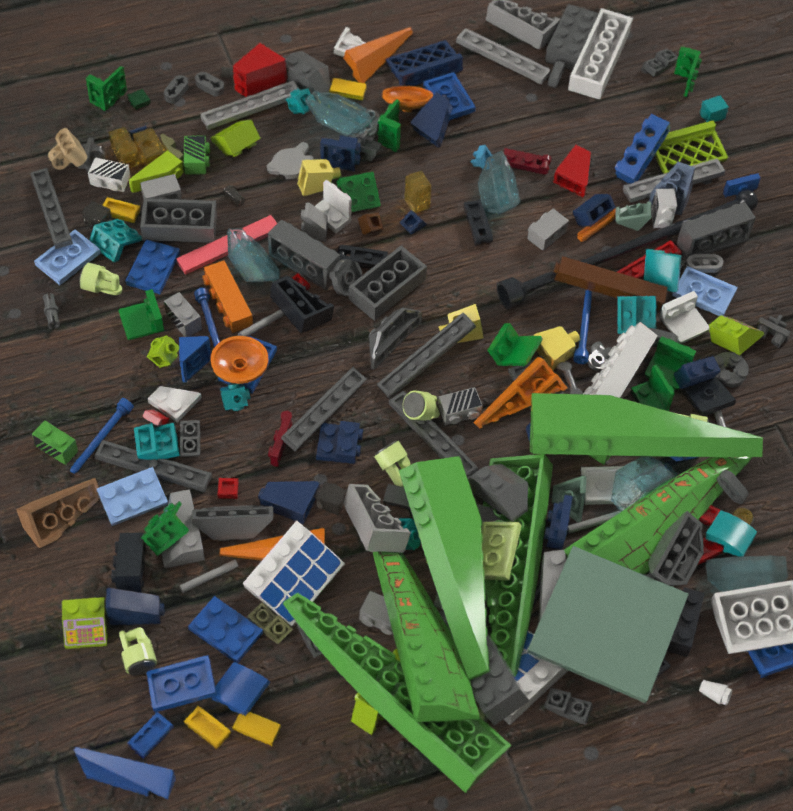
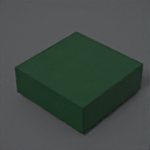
[127,89,151,110]

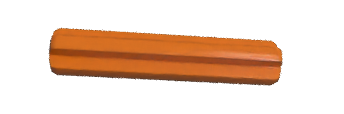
[577,208,616,242]

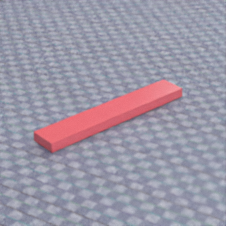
[176,215,277,275]

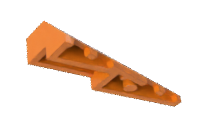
[344,27,413,84]
[473,357,567,429]
[219,528,324,561]

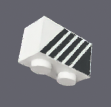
[88,158,131,192]
[651,189,677,228]

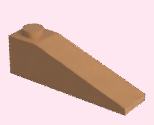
[16,478,100,548]

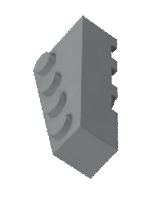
[486,0,561,50]
[343,484,411,552]
[538,550,566,625]

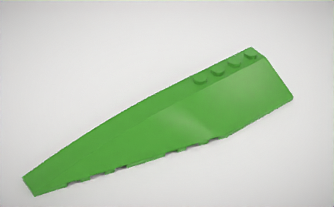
[530,393,763,457]
[481,454,553,677]
[399,456,489,680]
[283,593,511,793]

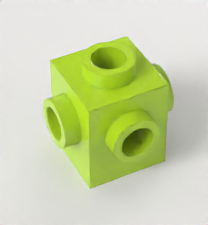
[146,336,179,368]

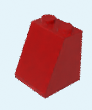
[233,43,287,97]

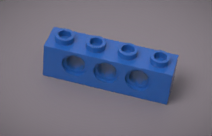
[615,114,670,184]

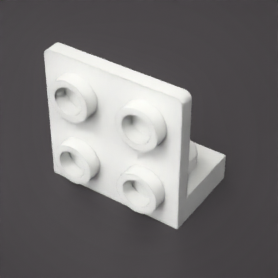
[315,180,351,233]
[659,291,709,344]

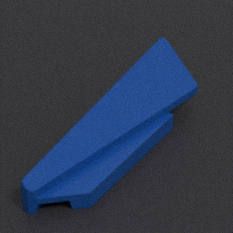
[74,747,176,799]

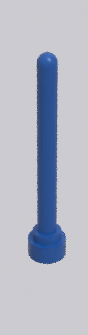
[194,288,220,348]
[573,290,592,364]
[70,398,134,474]

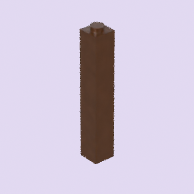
[553,256,668,311]

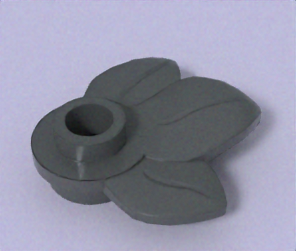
[588,342,612,371]

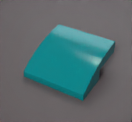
[644,249,681,292]
[618,296,656,334]
[134,423,180,460]
[705,510,757,558]

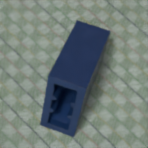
[410,92,452,148]
[258,481,320,524]
[106,588,165,625]

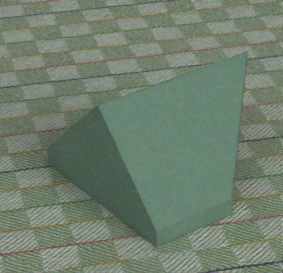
[616,201,652,231]
[552,475,587,523]

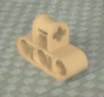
[48,128,87,170]

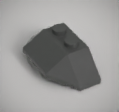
[282,51,331,101]
[369,307,422,370]
[467,464,528,522]
[191,505,273,541]
[648,511,704,586]

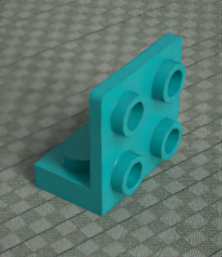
[89,219,142,262]

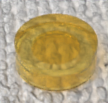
[733,508,753,525]

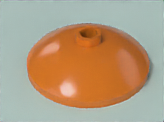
[382,86,433,112]
[211,336,268,384]

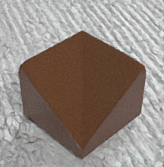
[358,213,384,235]

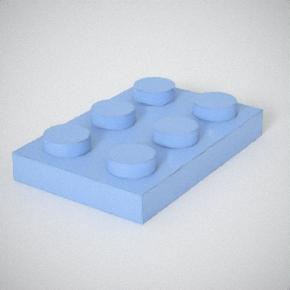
[34,230,100,285]
[672,266,738,316]
[97,467,168,526]

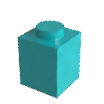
[700,95,729,122]

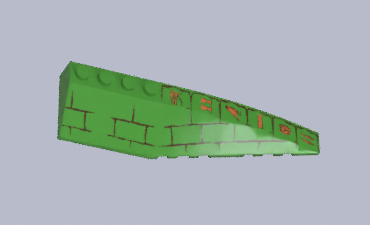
[564,457,753,575]
[373,551,480,722]

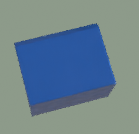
[179,336,211,383]

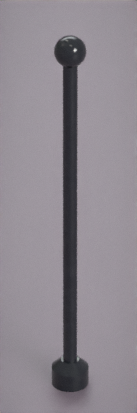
[496,190,758,310]

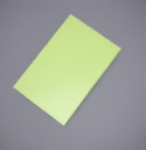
[481,522,522,580]

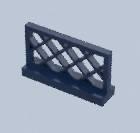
[386,40,463,86]

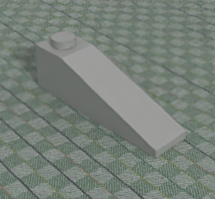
[162,489,205,568]

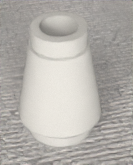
[699,680,732,705]

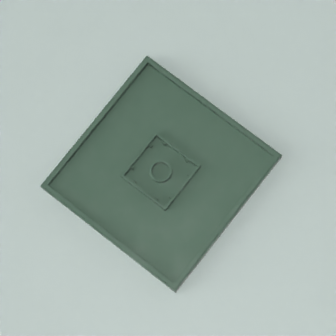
[527,546,688,703]

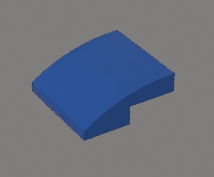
[211,662,270,716]

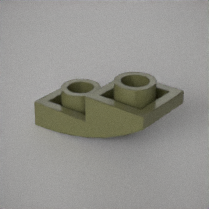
[160,133,184,167]
[246,602,293,644]

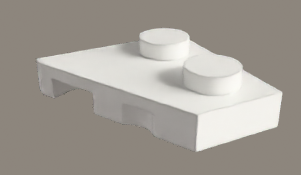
[334,27,365,57]
[148,386,201,423]

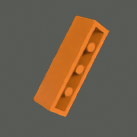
[202,261,253,333]

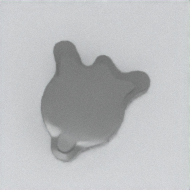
[267,142,314,179]

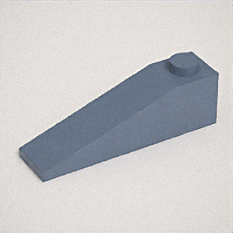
[649,162,695,216]

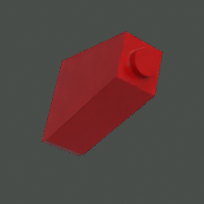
[553,145,591,198]

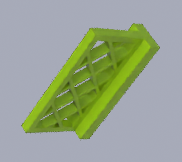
[655,120,728,174]

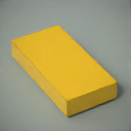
[330,78,367,100]
[100,197,141,223]
[184,706,231,749]
[233,712,281,746]

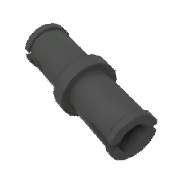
[43,293,60,329]

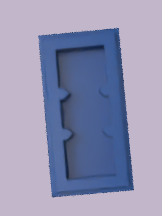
[723,174,761,197]
[127,712,174,759]

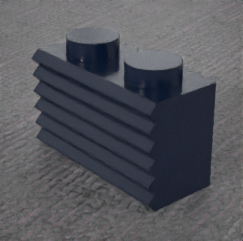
[572,194,616,227]
[673,356,721,389]

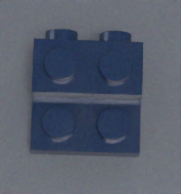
[320,136,361,172]
[316,421,363,464]
[544,495,573,550]

